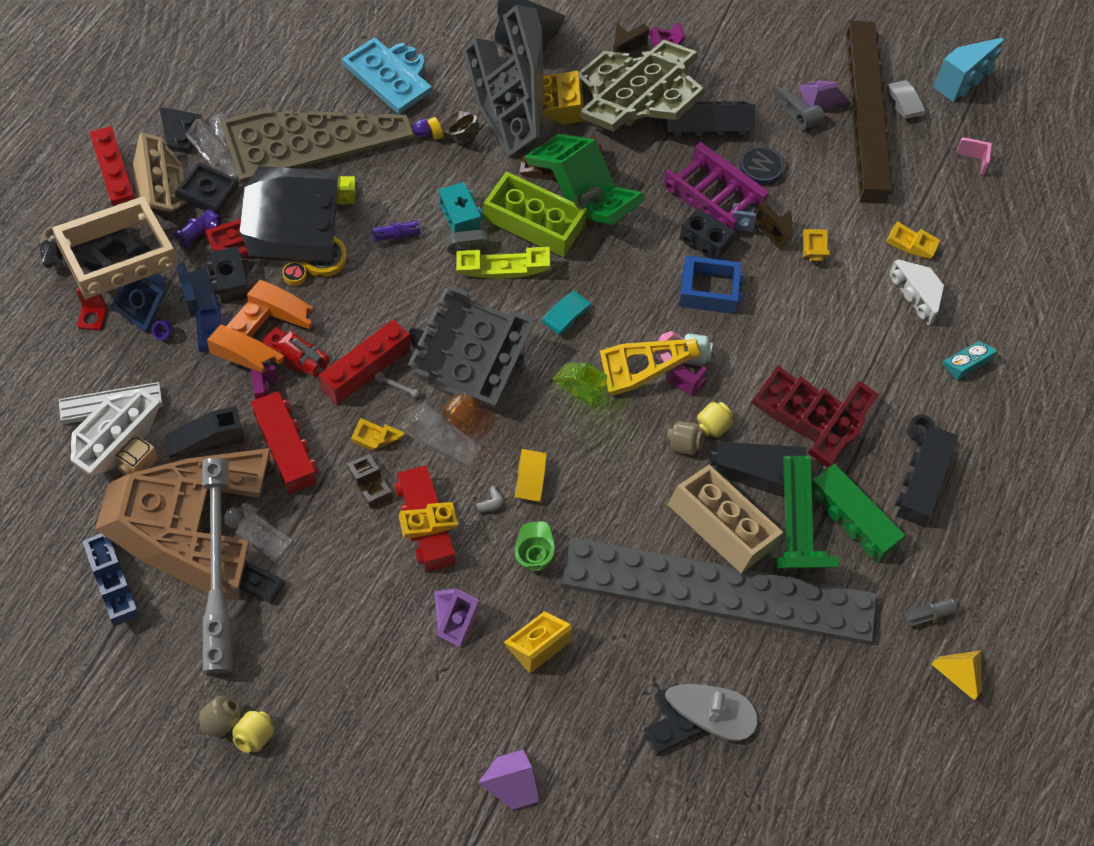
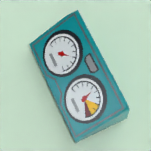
[942,341,997,380]

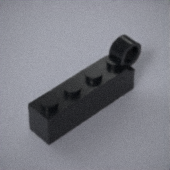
[895,414,958,527]

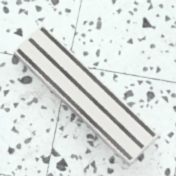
[59,382,163,424]

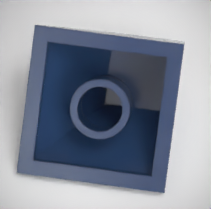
[111,273,167,332]

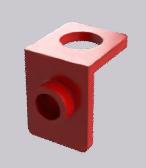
[76,288,107,331]

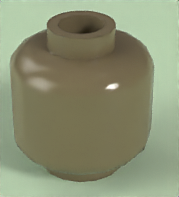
[666,421,705,455]
[199,696,241,737]

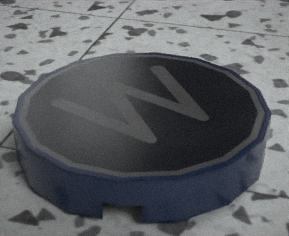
[739,146,784,186]

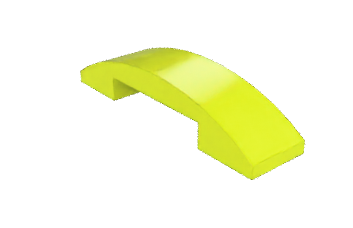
[456,247,550,279]

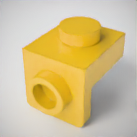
[803,229,830,262]

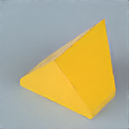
[931,650,982,700]

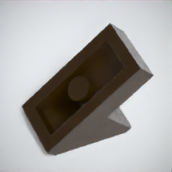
[613,23,650,53]
[753,201,793,250]

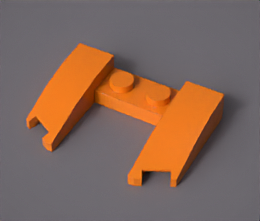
[207,280,313,373]

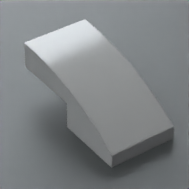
[886,80,925,119]

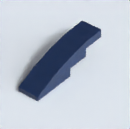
[82,534,139,627]

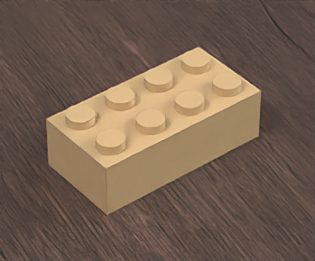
[668,465,783,574]

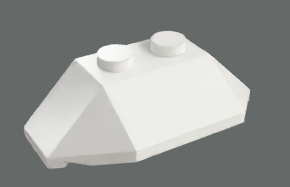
[71,388,161,475]

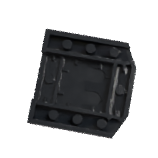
[240,166,341,264]

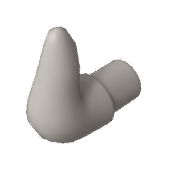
[476,486,504,513]

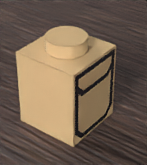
[114,434,158,475]

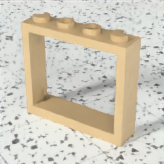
[52,196,178,299]

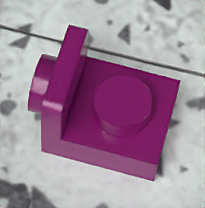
[251,365,278,400]
[667,365,707,396]

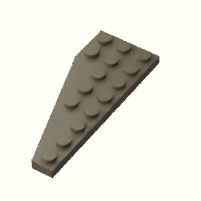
[220,109,413,183]

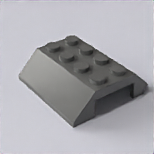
[408,287,535,407]

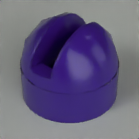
[413,118,431,138]
[152,320,174,340]

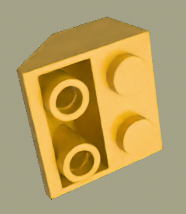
[542,70,585,125]

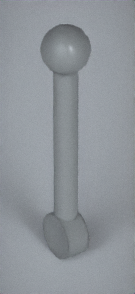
[375,372,420,398]

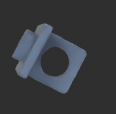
[732,203,756,232]

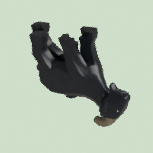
[40,227,151,273]

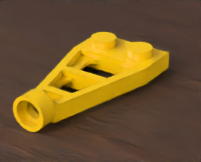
[600,338,701,396]

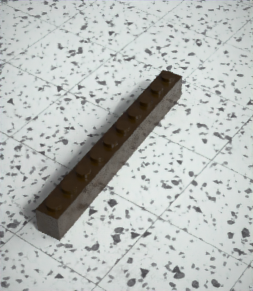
[845,21,894,204]

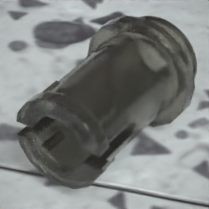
[574,186,603,210]

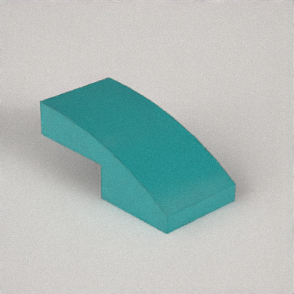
[541,291,592,335]

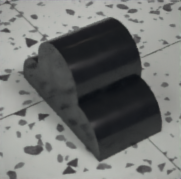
[495,0,566,53]

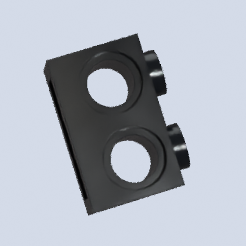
[679,208,735,260]

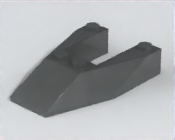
[463,5,544,157]

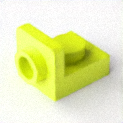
[337,176,355,205]

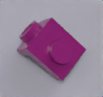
[649,22,686,47]

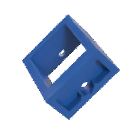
[679,255,744,314]

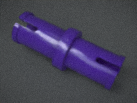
[371,220,420,242]

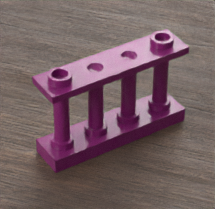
[663,142,769,231]

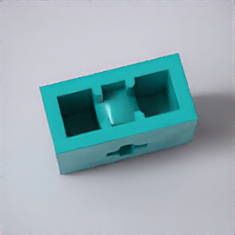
[438,182,483,233]

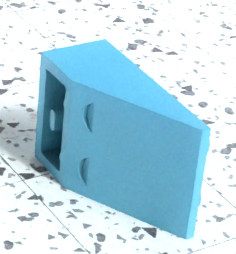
[933,38,1004,102]

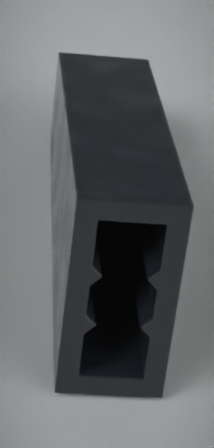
[709,442,807,498]

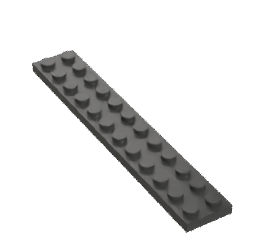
[561,537,876,645]

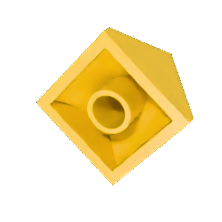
[504,611,573,673]

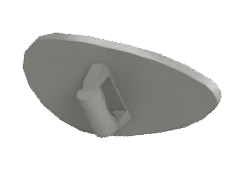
[665,684,757,742]

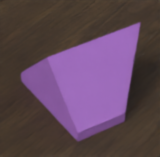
[799,81,851,109]
[434,588,480,647]
[478,750,539,811]

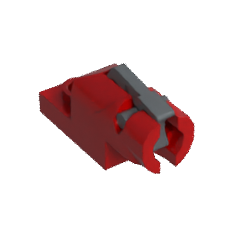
[261,327,330,377]

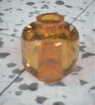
[442,393,478,431]

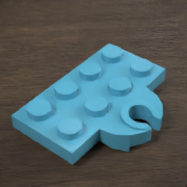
[342,37,432,114]

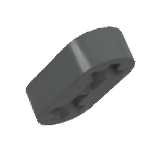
[445,230,490,254]

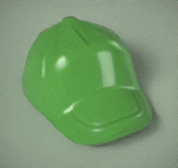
[515,522,555,572]

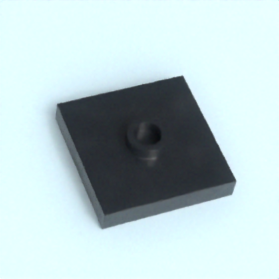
[175,162,239,213]

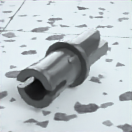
[905,598,957,627]

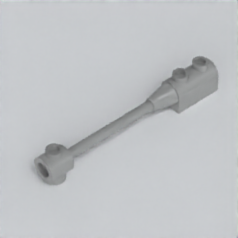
[202,458,233,674]

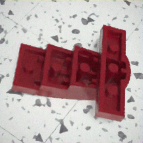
[750,365,879,468]

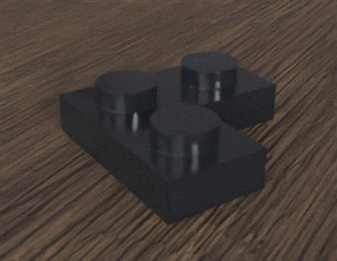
[643,683,704,755]

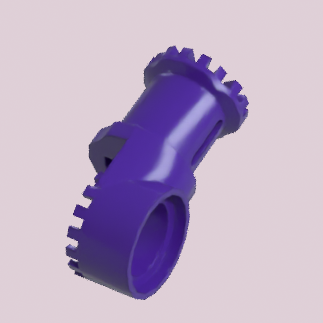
[174,209,222,248]

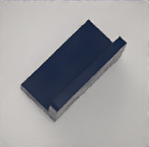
[176,262,217,315]

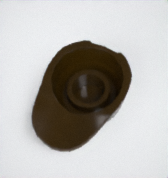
[441,111,479,143]

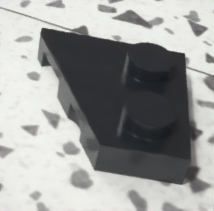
[160,107,203,154]

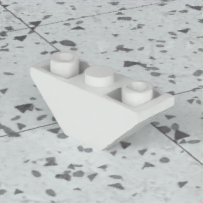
[889,259,944,326]

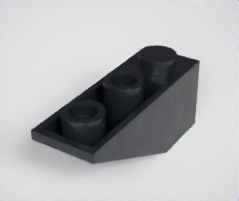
[165,406,245,458]

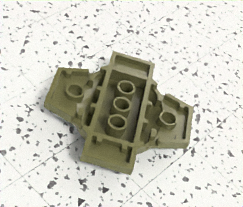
[578,40,705,132]

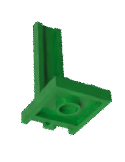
[774,456,839,568]

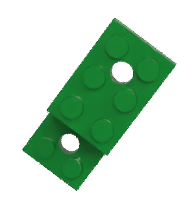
[524,134,646,225]

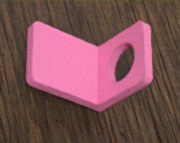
[956,138,992,176]

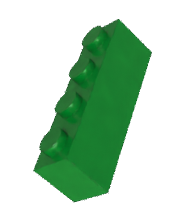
[812,464,905,563]

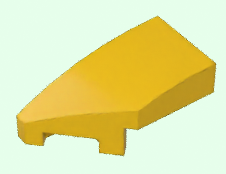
[350,418,404,451]

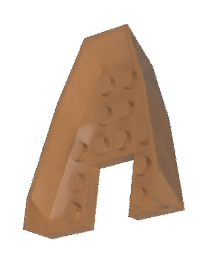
[95,448,270,600]

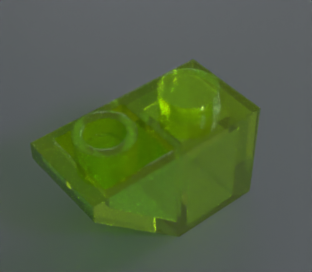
[552,362,608,407]

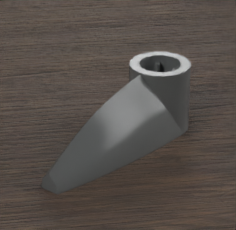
[772,86,824,130]

